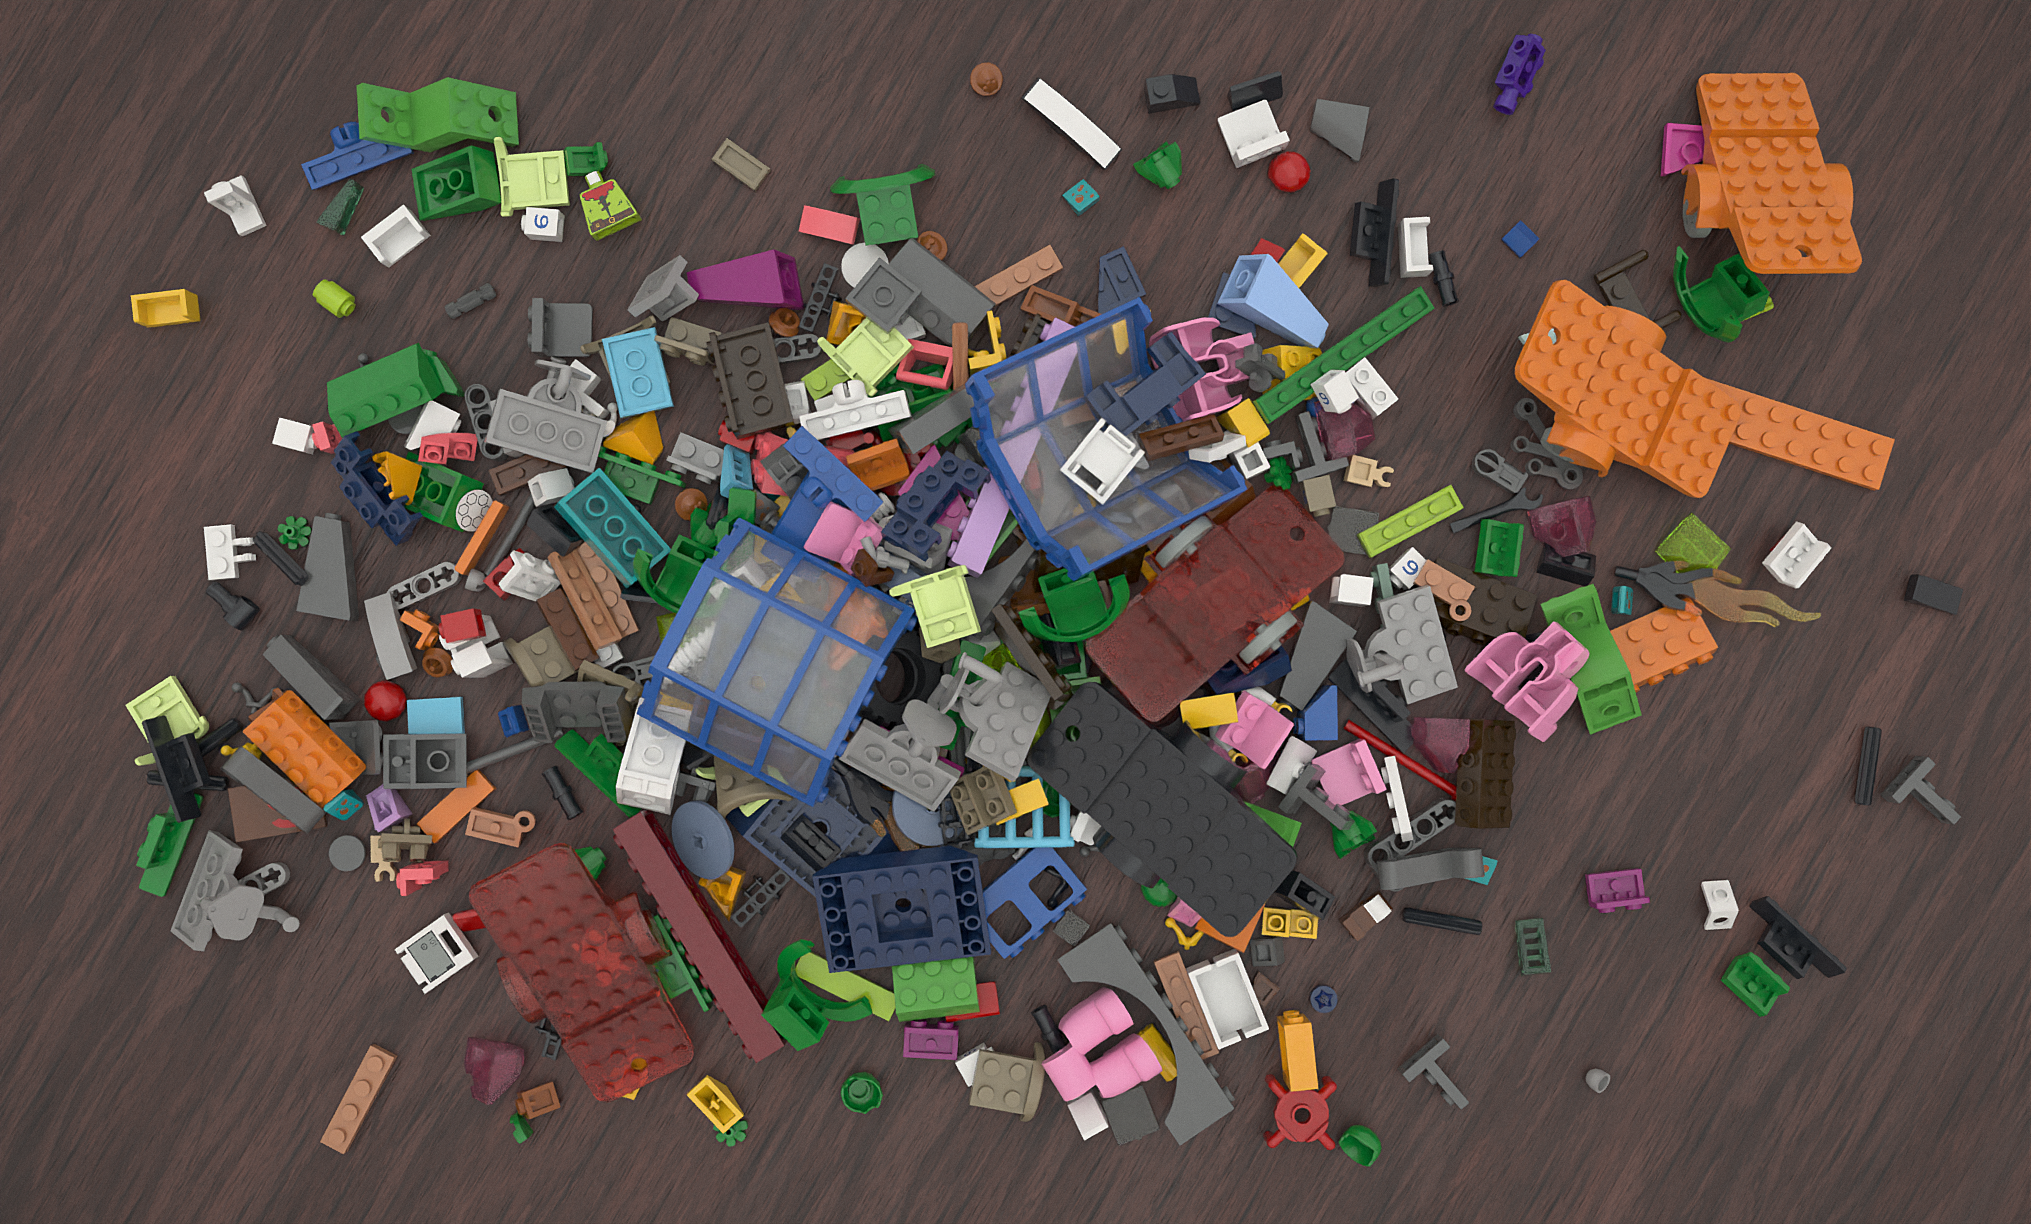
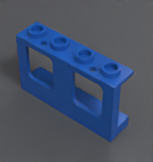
[983,847,1087,959]

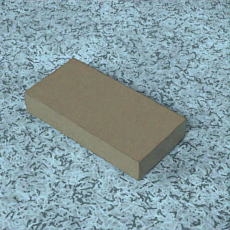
[712,138,771,192]

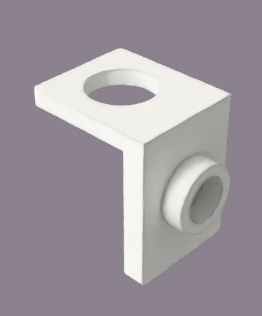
[1701,880,1739,930]

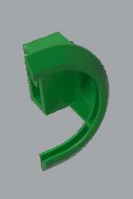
[830,164,935,246]
[1673,246,1770,343]
[633,534,731,618]
[1018,560,1130,642]
[761,939,873,1051]

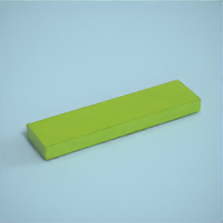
[1357,485,1463,558]
[795,951,896,1021]

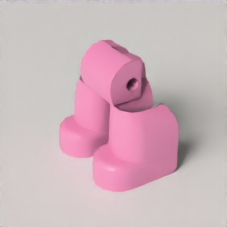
[1149,318,1254,422]
[1465,622,1589,742]
[1042,987,1163,1101]

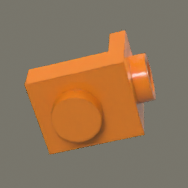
[400,609,439,650]

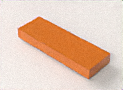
[455,500,510,576]
[417,769,497,844]

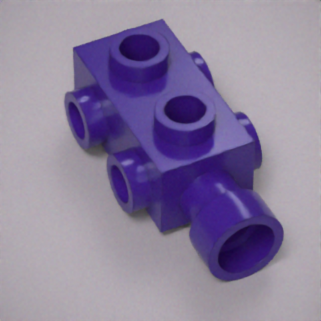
[1493,34,1546,115]

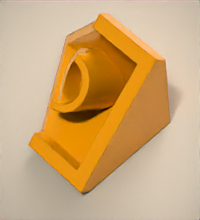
[826,301,866,345]
[603,411,663,465]
[372,451,422,505]
[698,866,747,922]

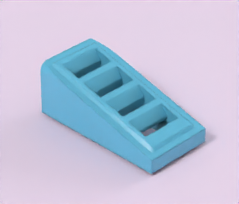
[720,444,753,498]

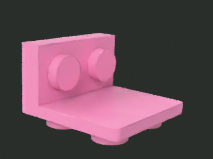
[804,502,883,578]
[1215,690,1294,769]
[1311,739,1387,805]

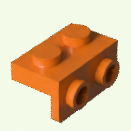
[846,438,910,491]

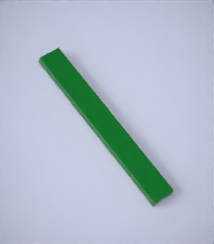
[1252,286,1435,424]

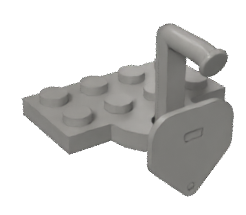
[484,356,607,473]
[1346,585,1458,704]
[939,652,1051,782]
[839,674,961,811]
[171,830,300,951]

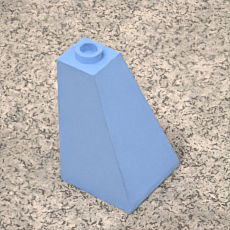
[1217,254,1329,348]

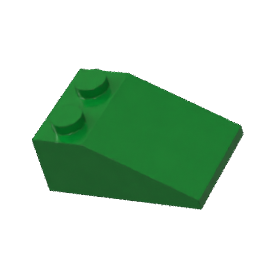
[412,145,501,221]
[404,452,484,532]

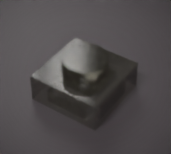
[1053,909,1090,947]

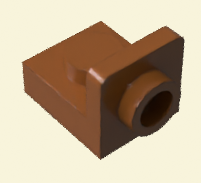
[515,1081,561,1119]

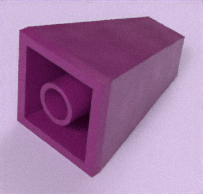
[687,249,804,310]

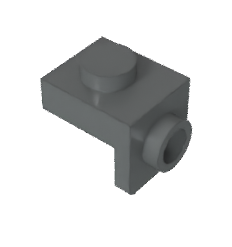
[1262,440,1303,471]

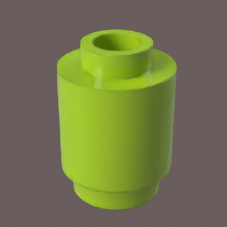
[313,279,356,318]

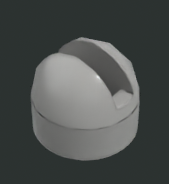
[465,569,486,592]
[1586,1068,1610,1093]

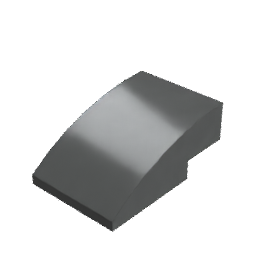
[383,733,467,789]

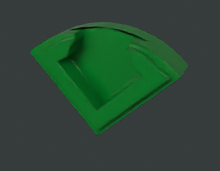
[510,1111,534,1144]

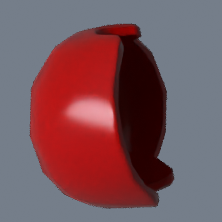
[1267,151,1311,193]
[364,680,407,721]

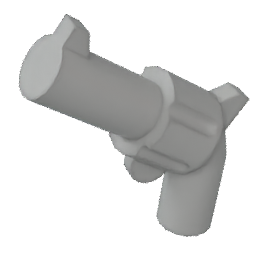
[860,536,909,575]

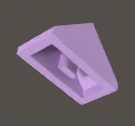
[366,784,412,832]

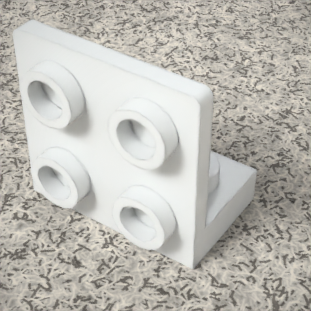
[1217,100,1290,168]

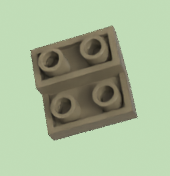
[949,766,1017,835]

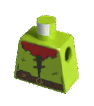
[580,171,642,241]

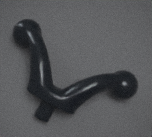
[1044,866,1069,908]

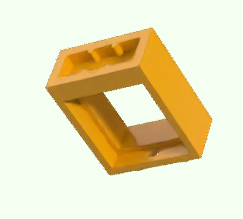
[1277,1010,1318,1092]

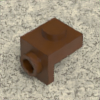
[850,548,895,587]

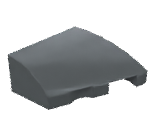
[1310,99,1369,162]

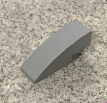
[364,592,417,680]

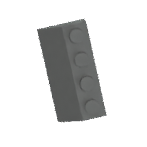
[889,238,996,347]

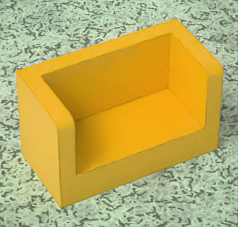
[1278,233,1327,288]
[131,289,200,328]

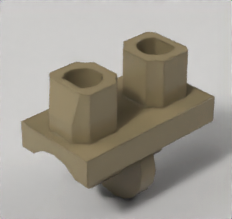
[378,818,432,863]

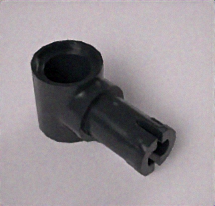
[206,582,260,631]

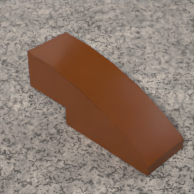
[1020,285,1107,345]

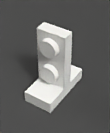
[204,176,267,237]

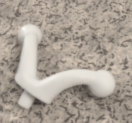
[603,403,618,439]

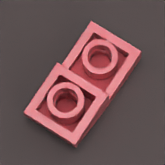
[799,205,860,245]
[418,433,477,465]

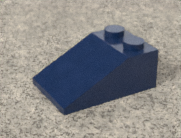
[1191,616,1292,695]

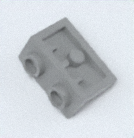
[666,432,724,484]

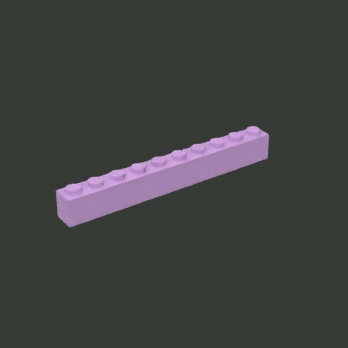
[946,318,1076,578]

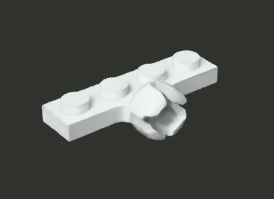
[799,380,912,440]

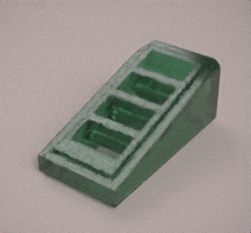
[316,179,364,236]
[1515,918,1551,976]

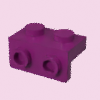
[1585,868,1650,913]
[903,1019,959,1060]

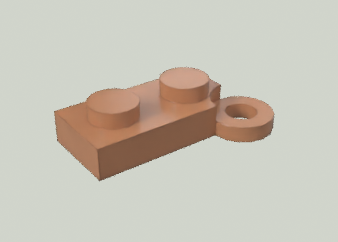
[1413,560,1475,621]
[465,807,536,847]

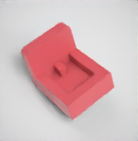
[312,421,356,454]

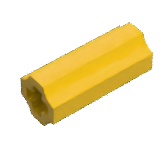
[1136,1024,1177,1082]

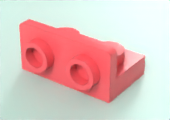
[396,860,449,896]

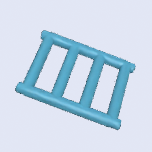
[974,766,1075,848]

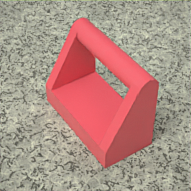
[896,339,953,390]

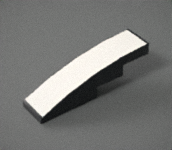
[1021,77,1122,170]

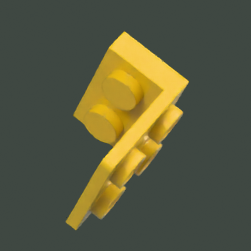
[968,311,1007,377]

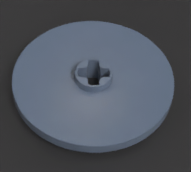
[892,790,963,846]
[672,800,734,879]

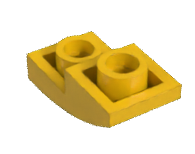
[996,779,1049,825]
[1262,907,1318,939]

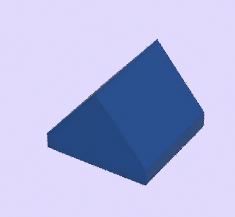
[1501,220,1539,258]
[498,705,529,737]

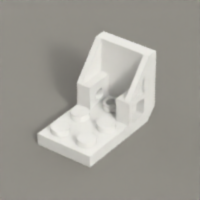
[616,698,693,815]

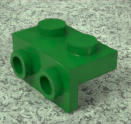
[1475,519,1524,577]
[1721,952,1790,1017]

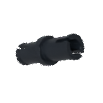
[1428,250,1459,307]
[542,766,583,821]
[1031,1005,1067,1054]

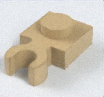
[1343,455,1394,487]
[370,835,401,882]

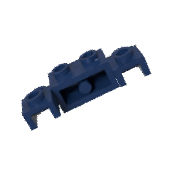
[1083,331,1206,436]
[331,431,423,546]
[881,451,991,562]

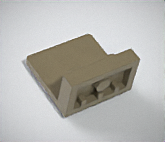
[654,317,722,366]

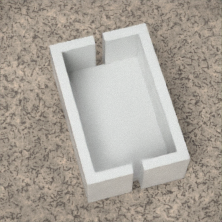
[439,615,513,678]
[1185,949,1269,1049]

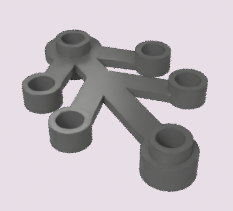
[1511,398,1583,490]

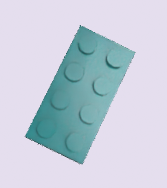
[554,468,671,588]

